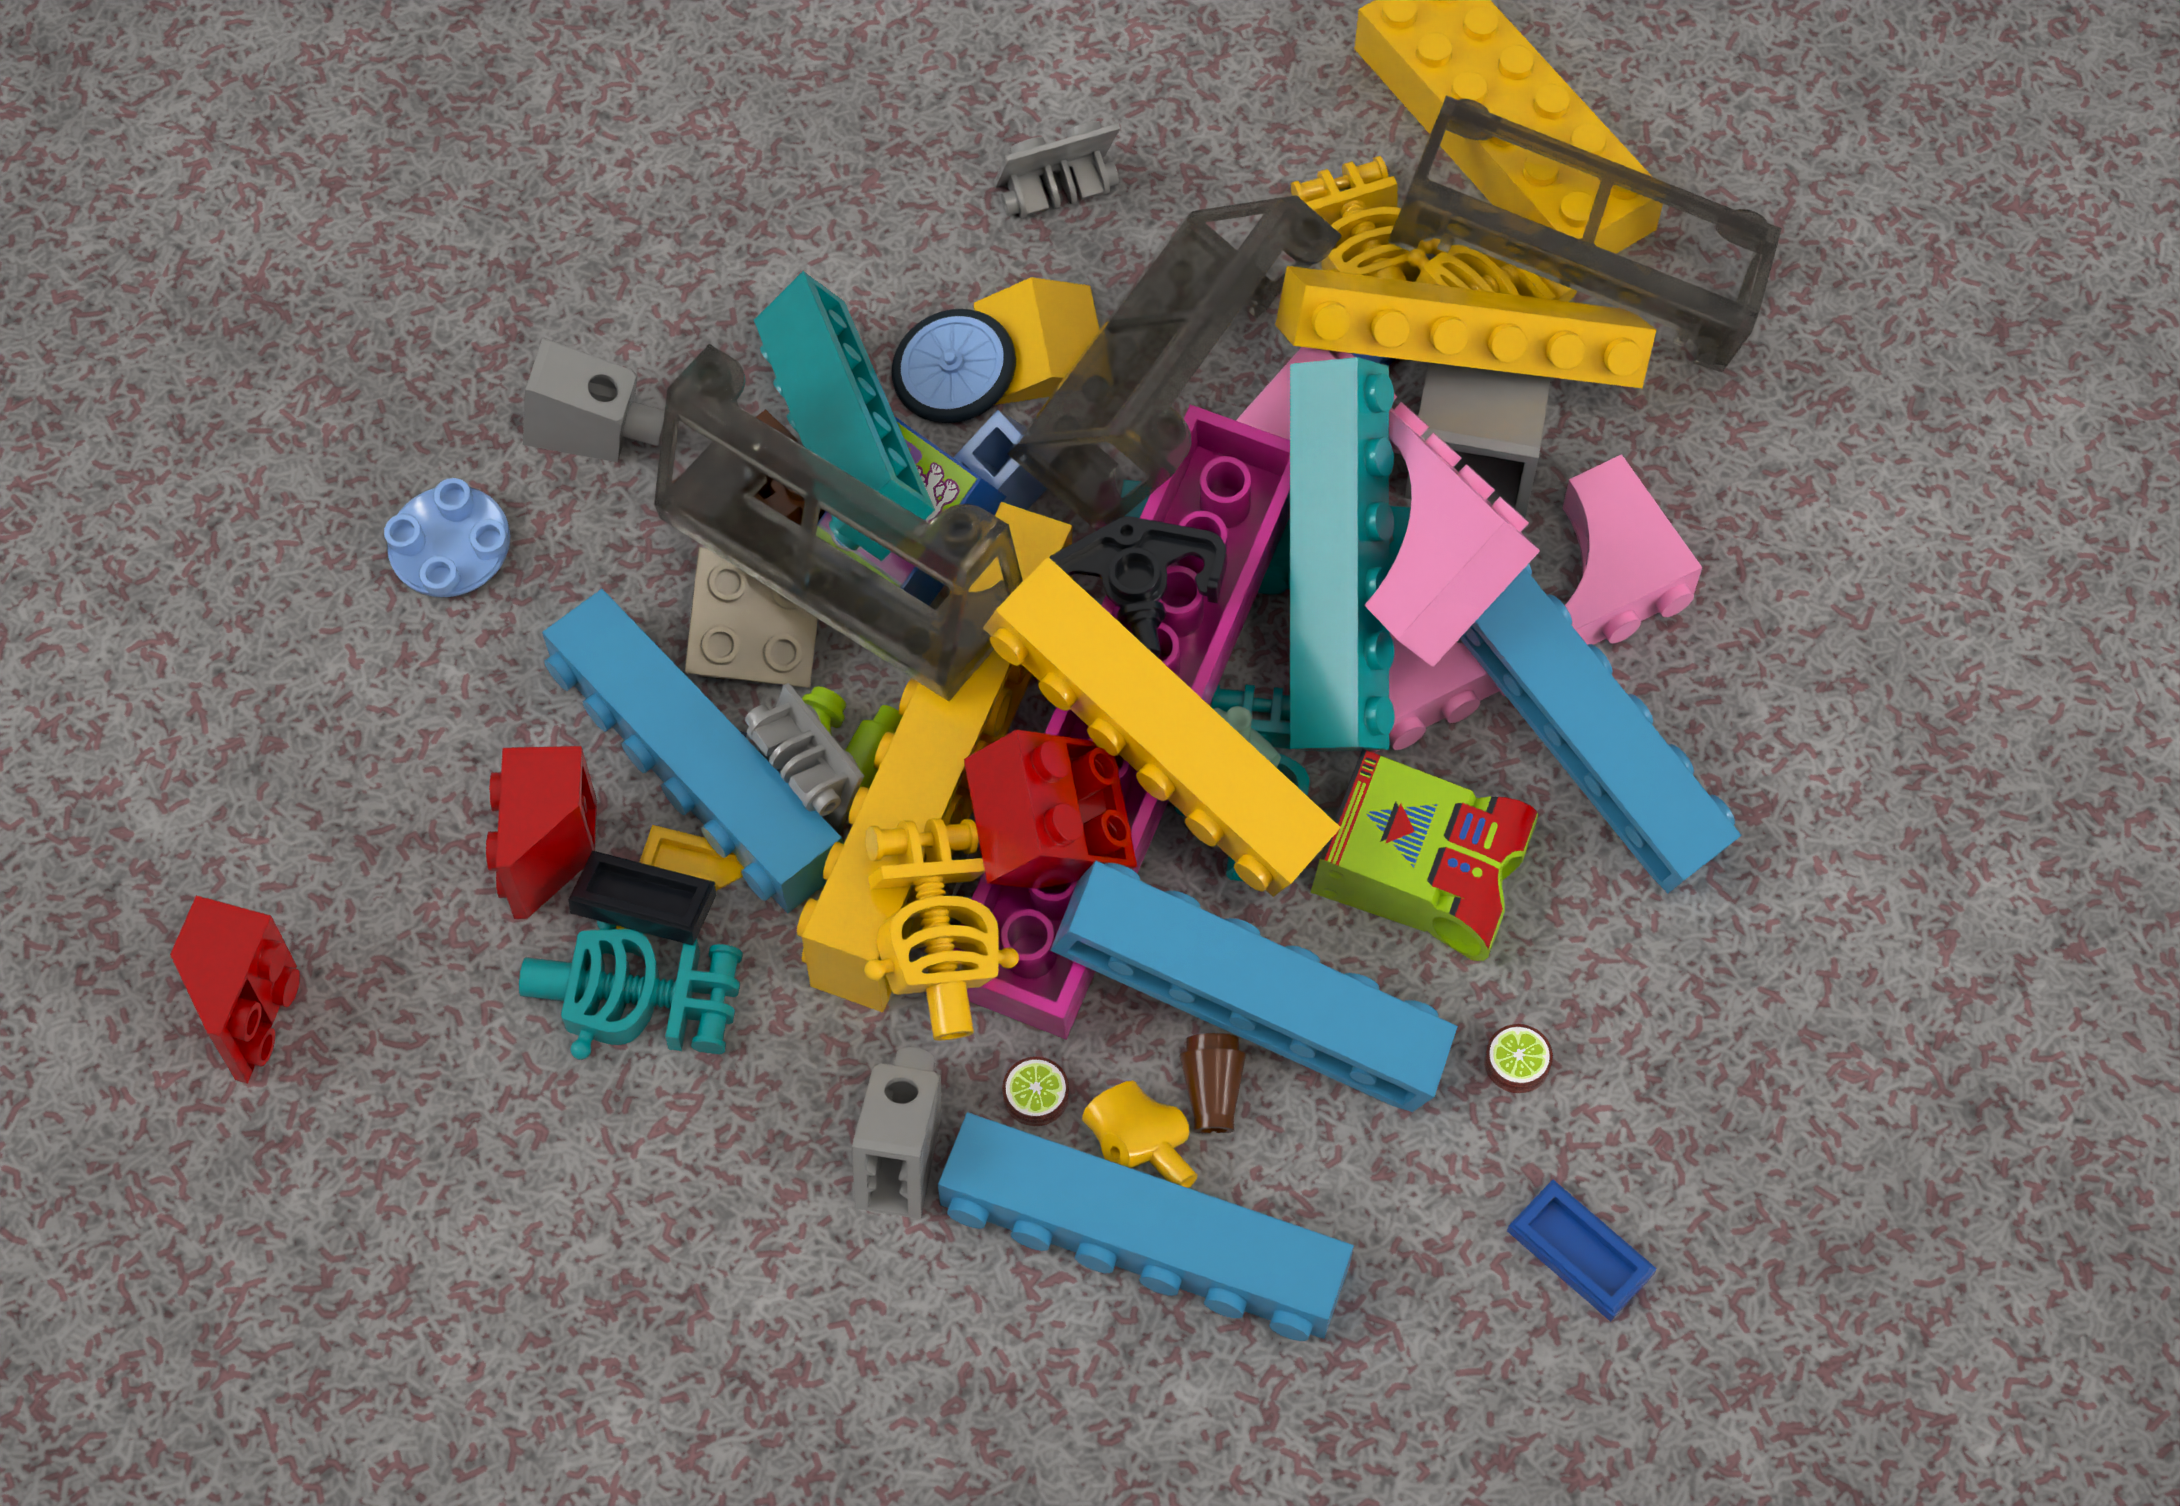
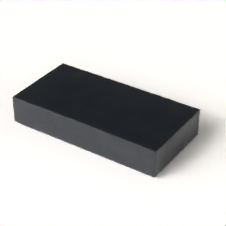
[568,851,716,946]

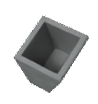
[1405,363,1551,519]

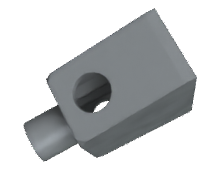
[523,338,668,462]
[852,1047,941,1219]

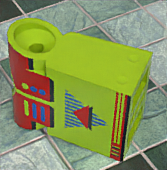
[1310,748,1538,961]

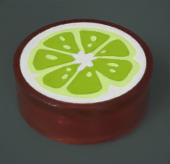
[1484,1024,1553,1093]
[1002,1057,1069,1126]

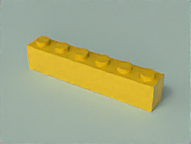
[1275,266,1657,389]
[983,556,1341,897]

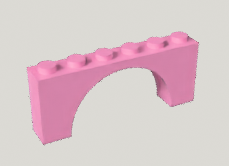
[1236,347,1540,667]
[1372,454,1702,753]

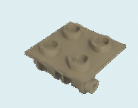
[684,547,824,688]

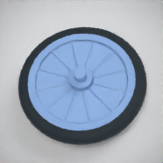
[892,309,1016,423]

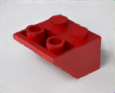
[964,729,1137,889]
[486,746,597,919]
[170,895,300,1084]

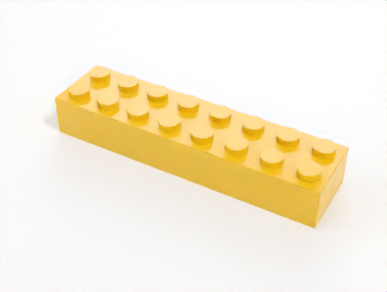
[797,502,1073,1012]

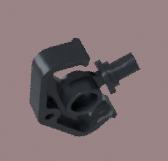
[1049,516,1226,657]

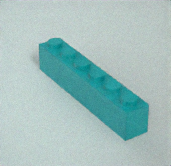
[754,271,935,561]
[1290,357,1395,752]

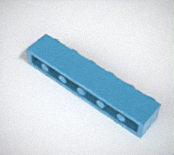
[1460,564,1742,893]
[542,589,843,913]
[1050,861,1458,1112]
[938,1112,1354,1341]

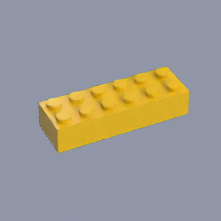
[1354,0,1666,283]

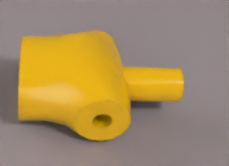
[1082,1080,1198,1188]

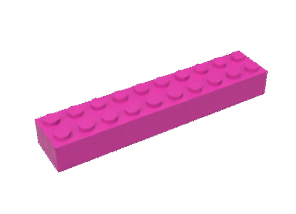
[953,404,1290,1040]

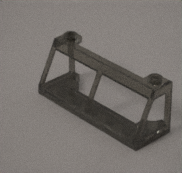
[1387,95,1782,372]
[1007,195,1342,531]
[654,344,1023,701]

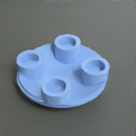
[384,478,510,597]

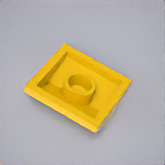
[973,277,1111,405]

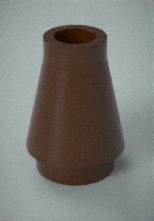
[1180,1033,1246,1133]

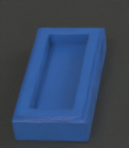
[1507,1179,1657,1322]

